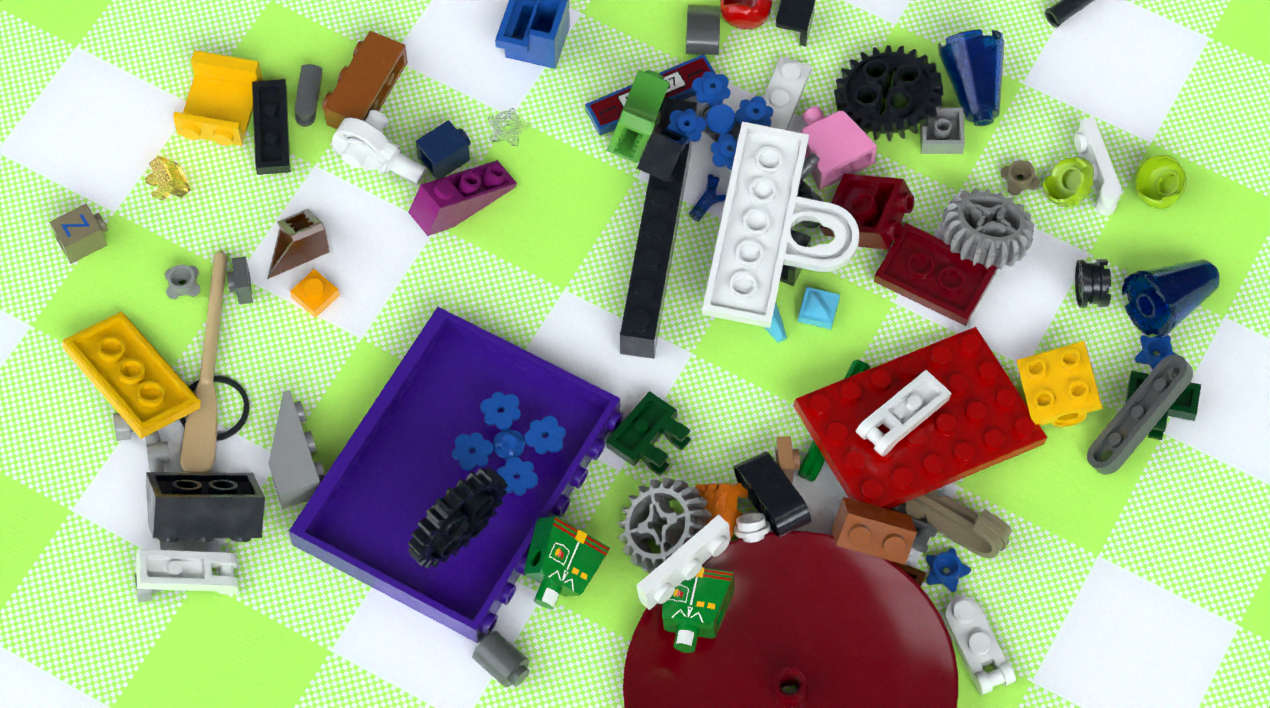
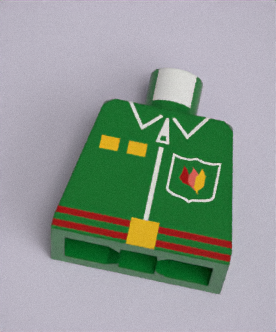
[524,516,610,609]
[662,567,735,653]

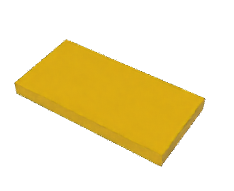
[62,311,201,439]

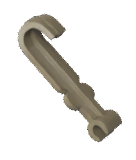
[903,489,1012,558]

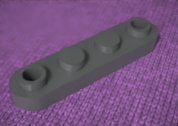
[1087,355,1193,475]

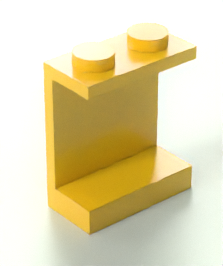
[173,50,263,146]

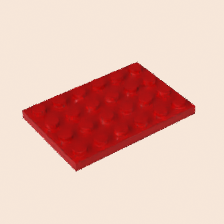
[793,327,1047,509]

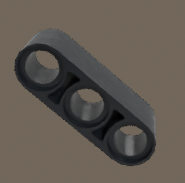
[733,451,812,538]

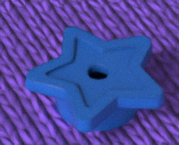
[1135,335,1177,370]
[926,548,971,593]

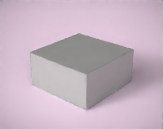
[920,108,965,154]

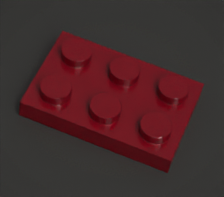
[874,223,998,326]

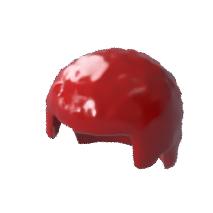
[720,0,773,30]

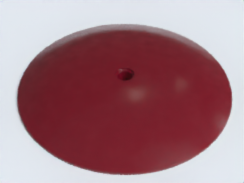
[623,531,958,708]

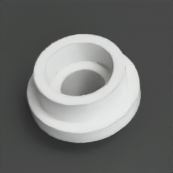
[734,513,771,543]

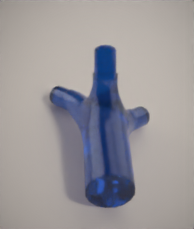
[689,174,727,222]

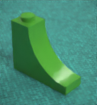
[606,70,670,163]

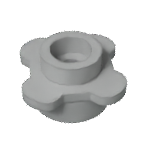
[165,265,201,299]

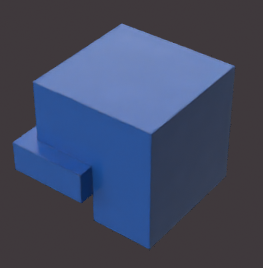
[495,0,570,69]

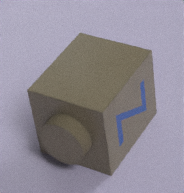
[50,203,108,264]

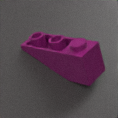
[408,160,517,236]

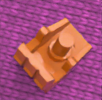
[695,483,748,542]

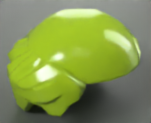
[1135,155,1187,209]
[1043,156,1094,207]

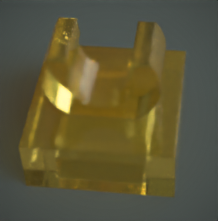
[145,155,191,200]

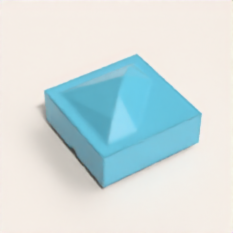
[798,287,840,330]

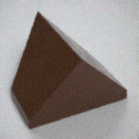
[267,209,330,279]

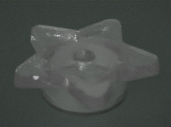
[488,108,530,146]

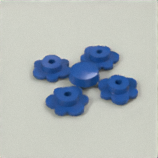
[667,71,774,170]
[452,392,566,496]

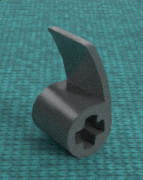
[686,5,720,55]

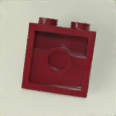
[820,173,914,250]

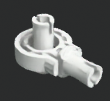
[332,110,427,186]

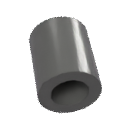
[472,631,530,688]

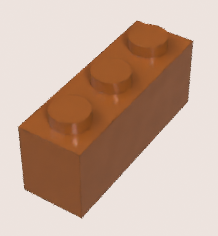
[322,31,408,129]

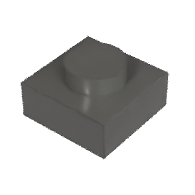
[227,256,253,305]

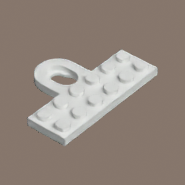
[702,122,859,328]

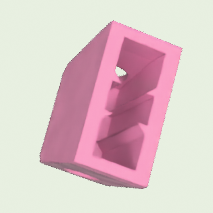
[801,106,877,190]

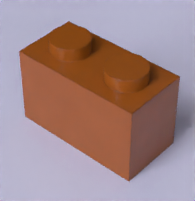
[831,497,917,565]

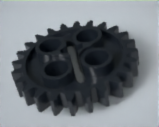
[834,45,944,141]
[408,467,508,569]

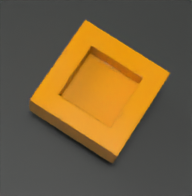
[290,269,340,318]

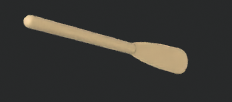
[180,251,227,473]

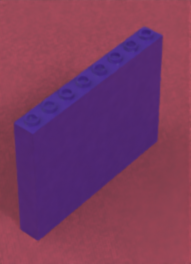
[289,307,623,643]

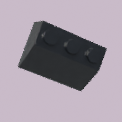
[146,472,265,542]

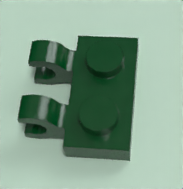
[606,391,691,476]

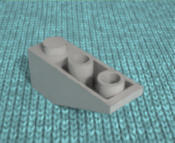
[268,390,325,509]

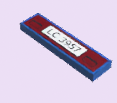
[585,54,716,136]

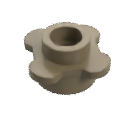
[1001,160,1040,195]

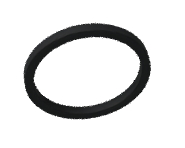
[180,376,250,441]

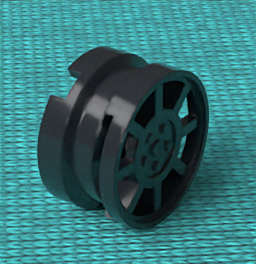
[1075,259,1111,308]

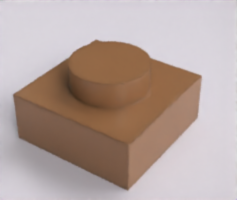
[775,436,800,483]

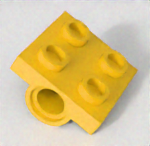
[1016,341,1103,427]

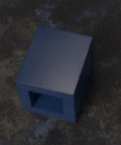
[416,120,471,179]

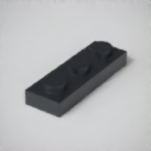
[252,79,291,175]

